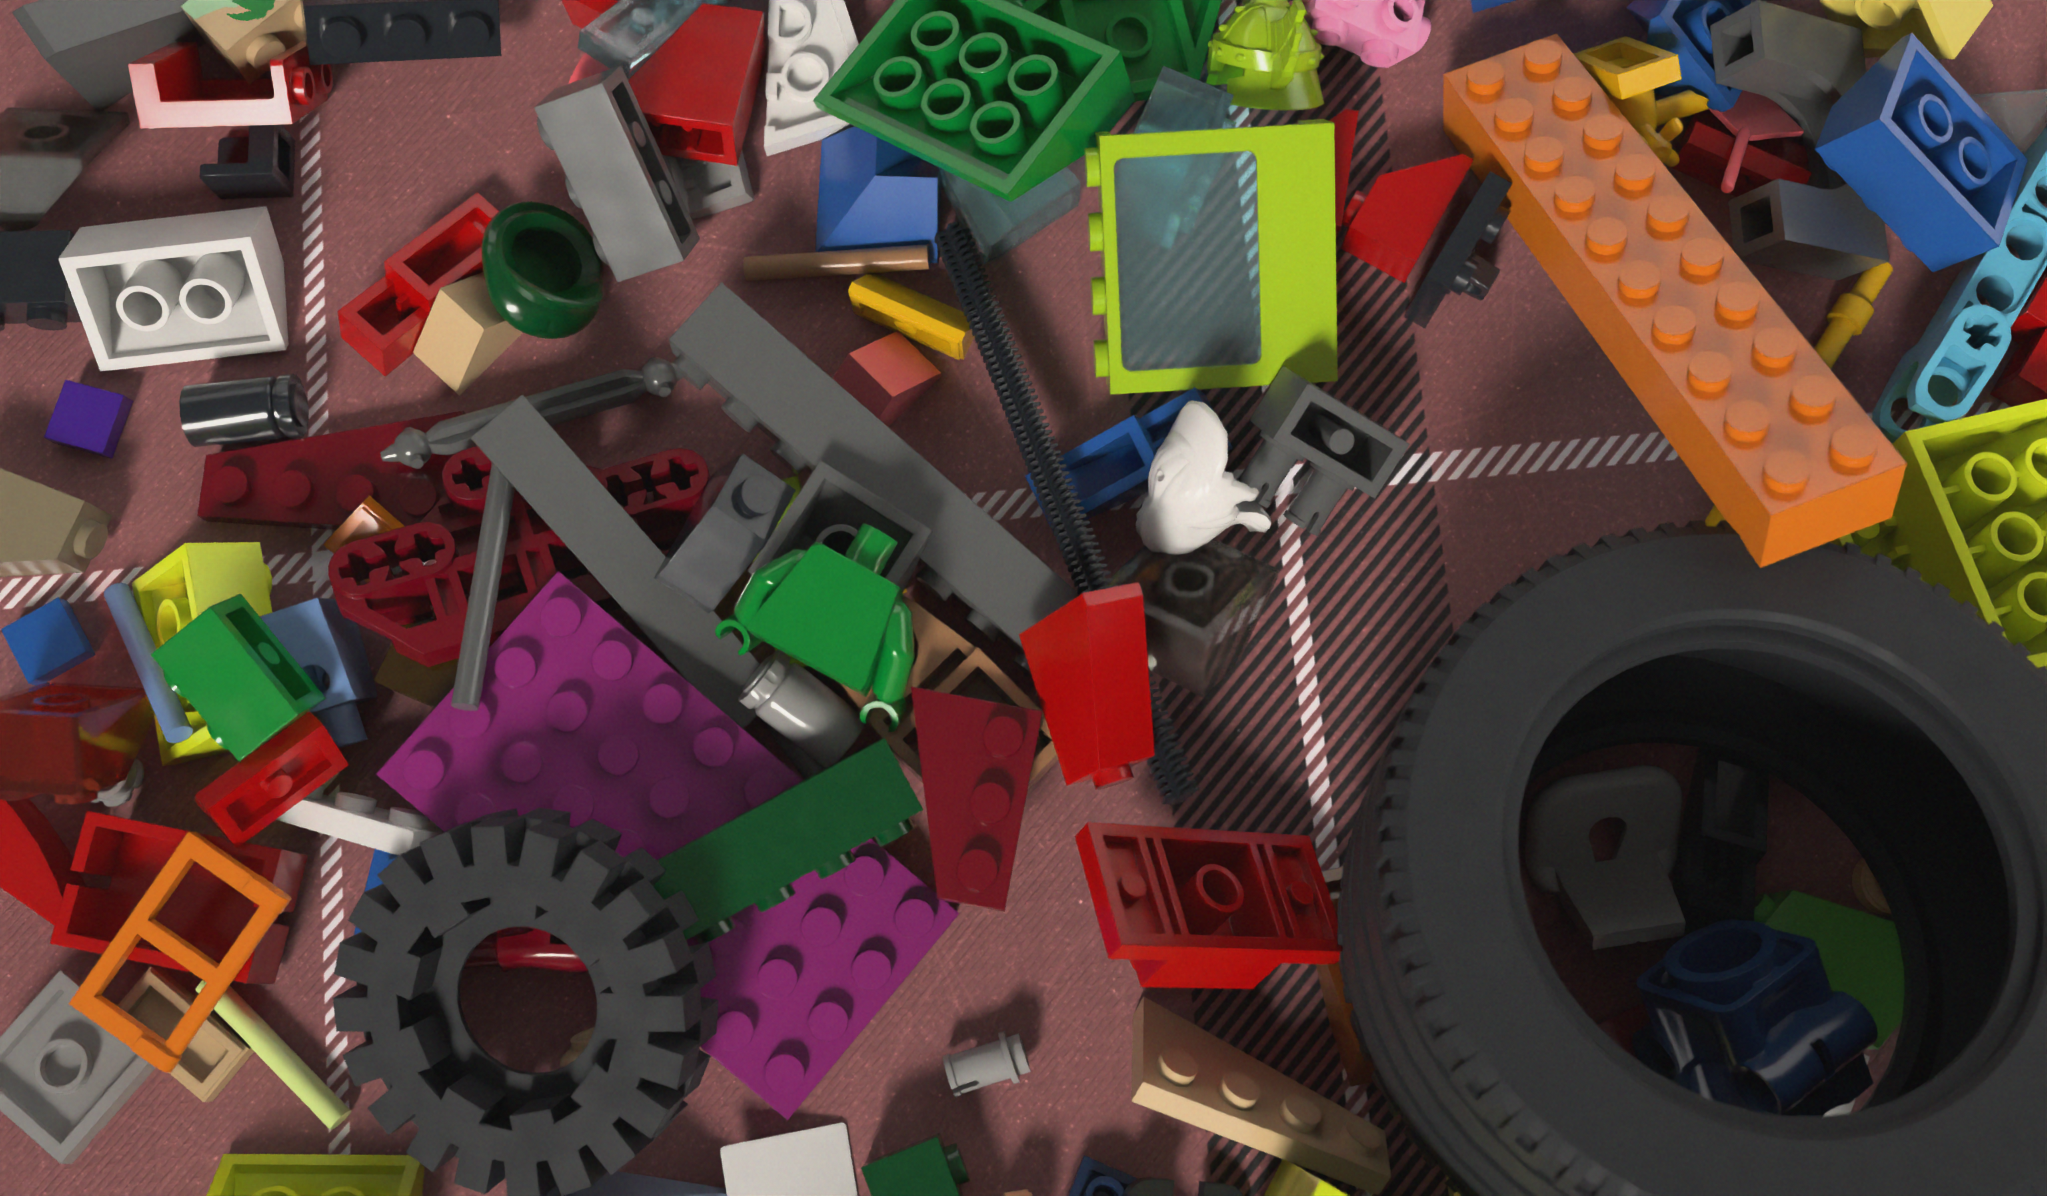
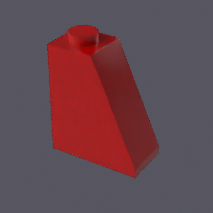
[628,3,767,166]
[1019,582,1155,790]

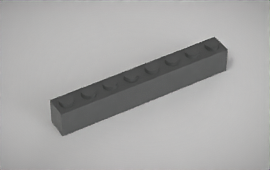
[669,282,1080,680]

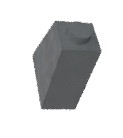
[12,0,206,113]

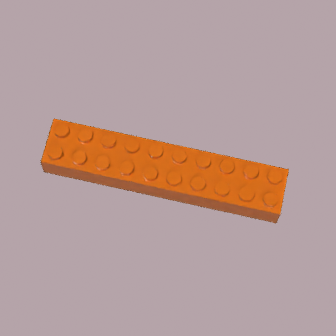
[1443,33,1907,568]

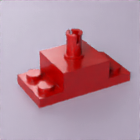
[1075,822,1343,989]

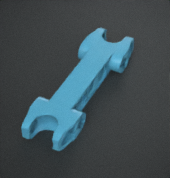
[1872,115,2047,443]

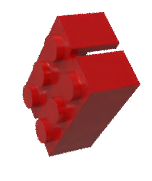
[49,811,308,984]

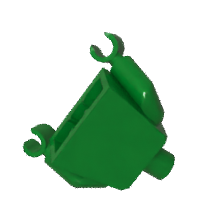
[715,523,915,733]

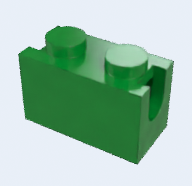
[150,593,326,761]

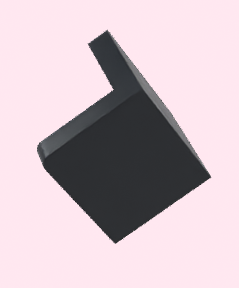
[199,124,295,199]

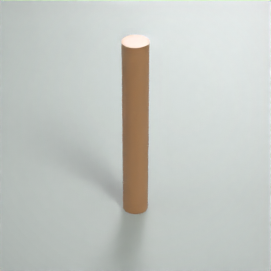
[744,244,930,281]

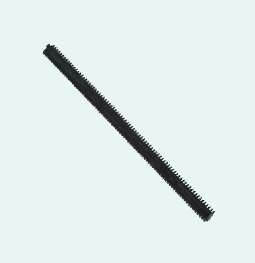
[934,221,1200,806]

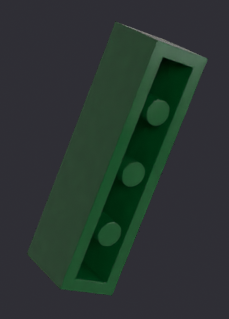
[653,738,923,944]

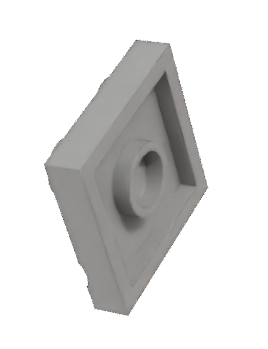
[0,970,156,1164]

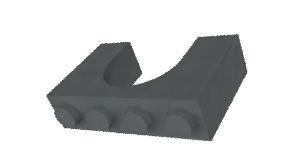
[1710,0,1889,281]

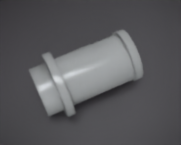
[943,1031,1031,1098]

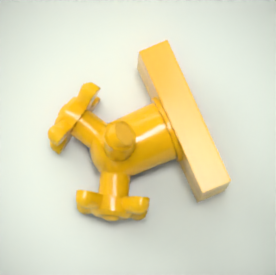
[1574,36,1709,167]

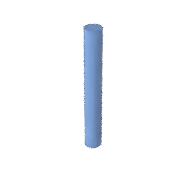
[104,583,193,743]

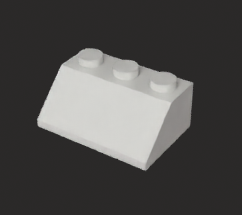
[58,206,288,371]

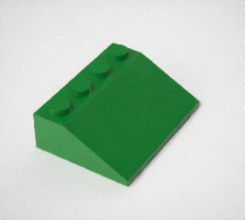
[813,0,1135,202]

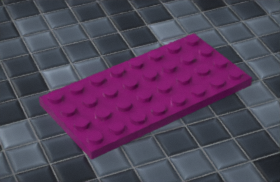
[376,571,960,1120]

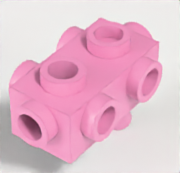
[1288,0,1431,68]

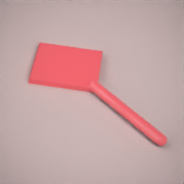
[1708,90,1804,193]

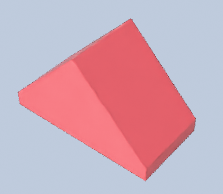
[832,331,942,427]

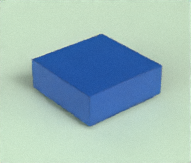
[1,597,96,687]

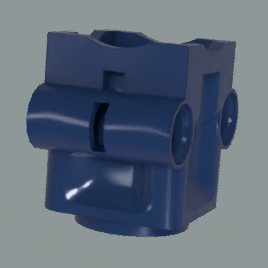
[1632,919,1878,1117]

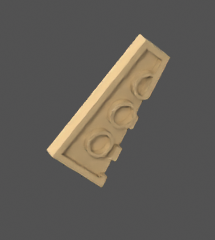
[1131,997,1391,1195]

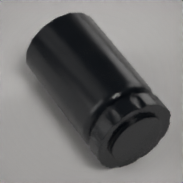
[179,374,309,447]

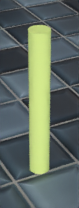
[196,980,351,1130]

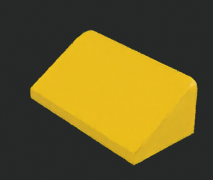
[848,273,975,360]

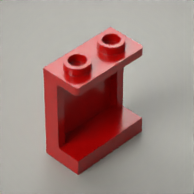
[128,40,333,128]

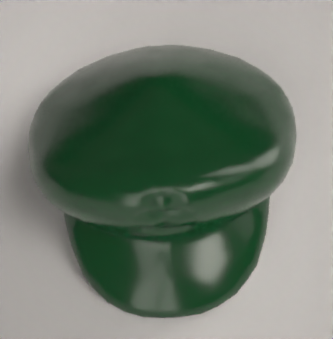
[482,201,603,339]

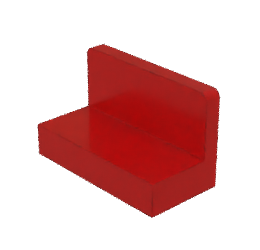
[1671,109,1812,197]
[195,711,349,848]

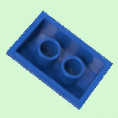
[1815,33,2028,272]

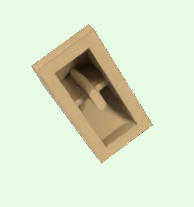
[413,272,523,396]

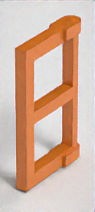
[68,831,292,1073]

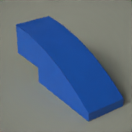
[1025,387,1233,531]

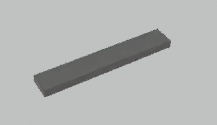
[471,394,760,728]

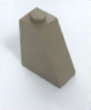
[0,468,112,577]

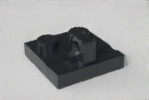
[1404,171,1512,329]

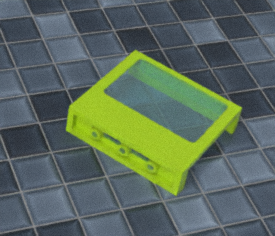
[1084,119,1338,395]

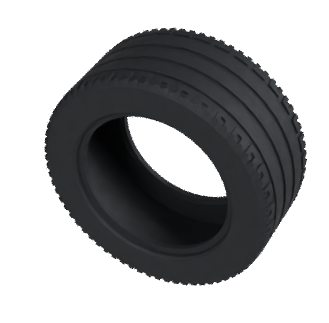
[1337,520,2047,1196]

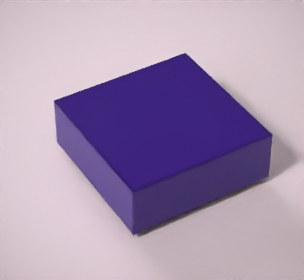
[44,379,133,459]

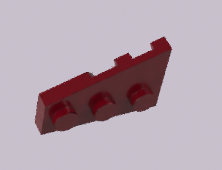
[911,686,1042,912]

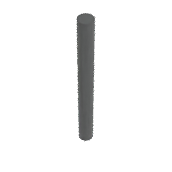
[451,463,515,711]

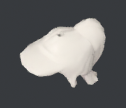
[1136,400,1271,555]

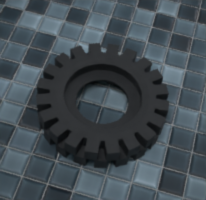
[333,808,719,1196]

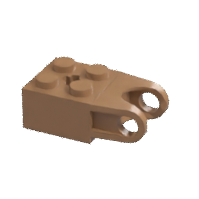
[840,596,1058,790]

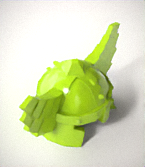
[1206,0,1324,110]

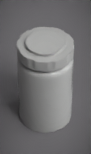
[739,650,865,768]

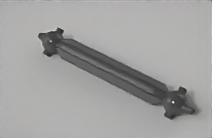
[380,357,684,469]

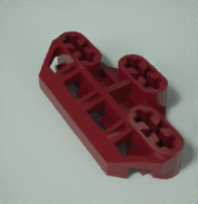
[328,446,711,667]

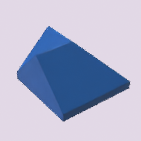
[1626,0,1752,112]
[815,126,942,263]

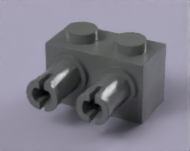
[1238,366,1410,536]

